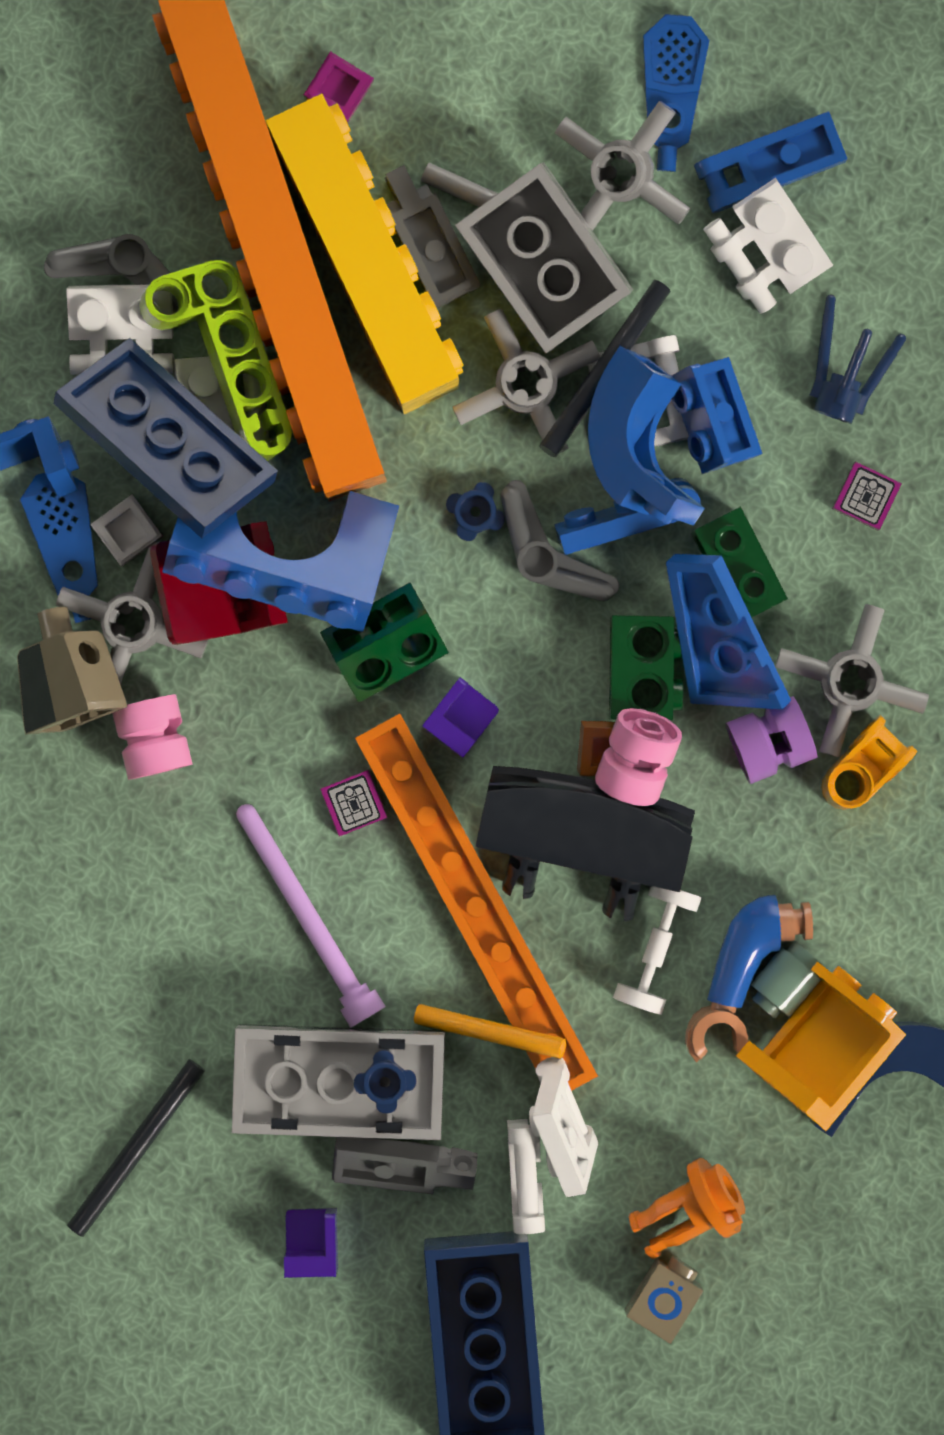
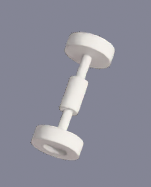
[613,886,702,1015]

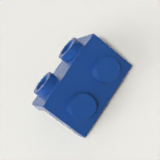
[671,357,763,474]

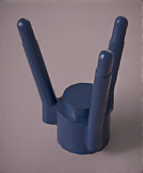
[809,294,906,424]

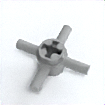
[555,101,691,231]
[452,309,600,457]
[56,547,208,685]
[775,604,929,758]

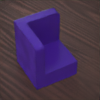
[422,677,499,757]
[284,1208,338,1278]

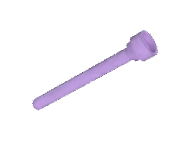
[236,804,386,1028]

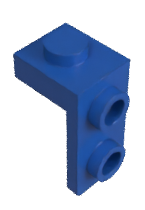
[0,416,80,497]

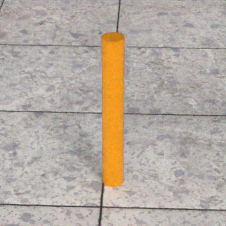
[414,1004,566,1059]

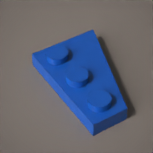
[666,554,791,710]

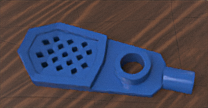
[643,14,710,172]
[20,473,98,623]

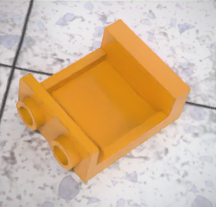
[736,962,906,1131]

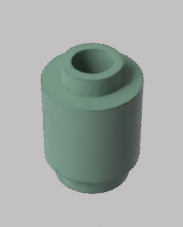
[750,941,825,1018]

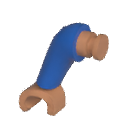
[685,895,813,1063]

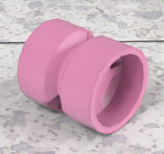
[112,694,193,780]
[595,708,682,806]

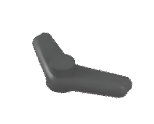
[44,234,179,314]
[500,480,619,602]

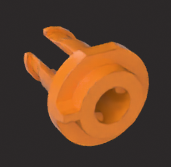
[629,1158,745,1259]

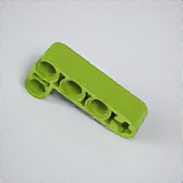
[139,260,292,461]

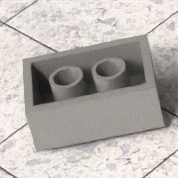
[455,162,633,353]

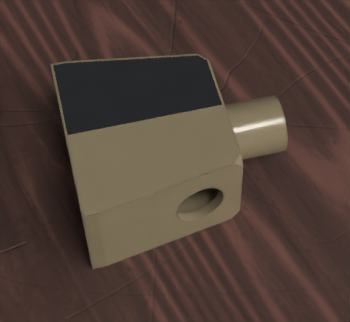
[17,607,127,735]

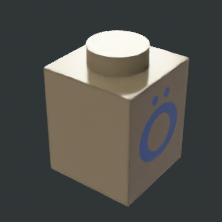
[624,1256,703,1344]

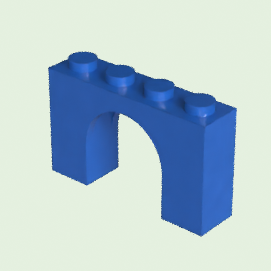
[162,491,399,632]

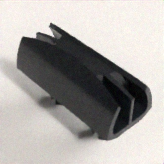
[475,766,695,921]

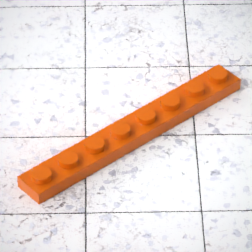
[355,714,598,1091]

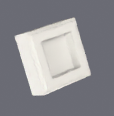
[90,494,163,566]

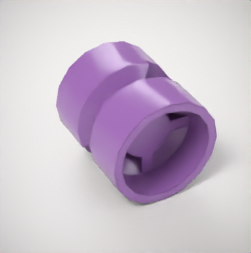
[725,696,818,784]

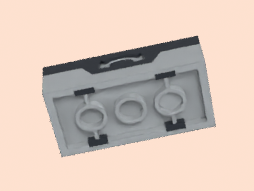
[232,1024,445,1140]

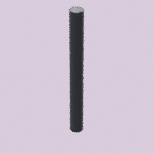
[539,280,671,457]
[67,1059,205,1237]

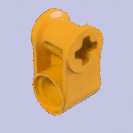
[821,715,918,810]

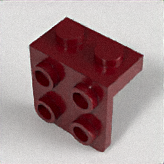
[150,521,288,645]

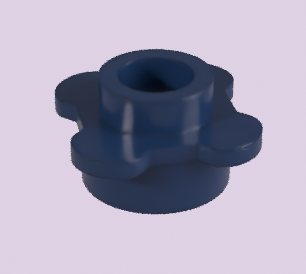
[446,482,505,541]
[354,1050,417,1114]

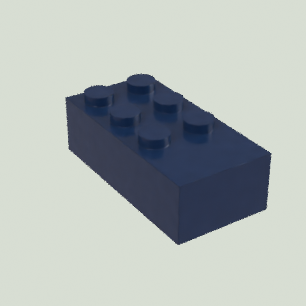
[424,1231,545,1435]

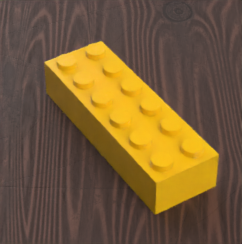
[265,93,464,415]

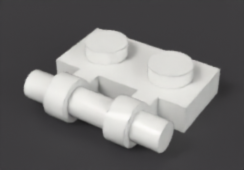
[703,177,833,314]
[67,285,174,375]

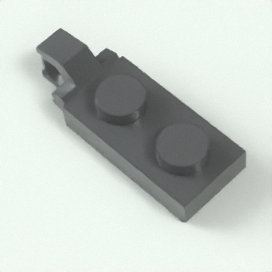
[385,165,481,309]
[332,1137,478,1195]

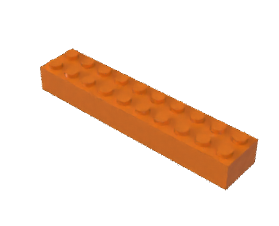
[152,0,387,501]

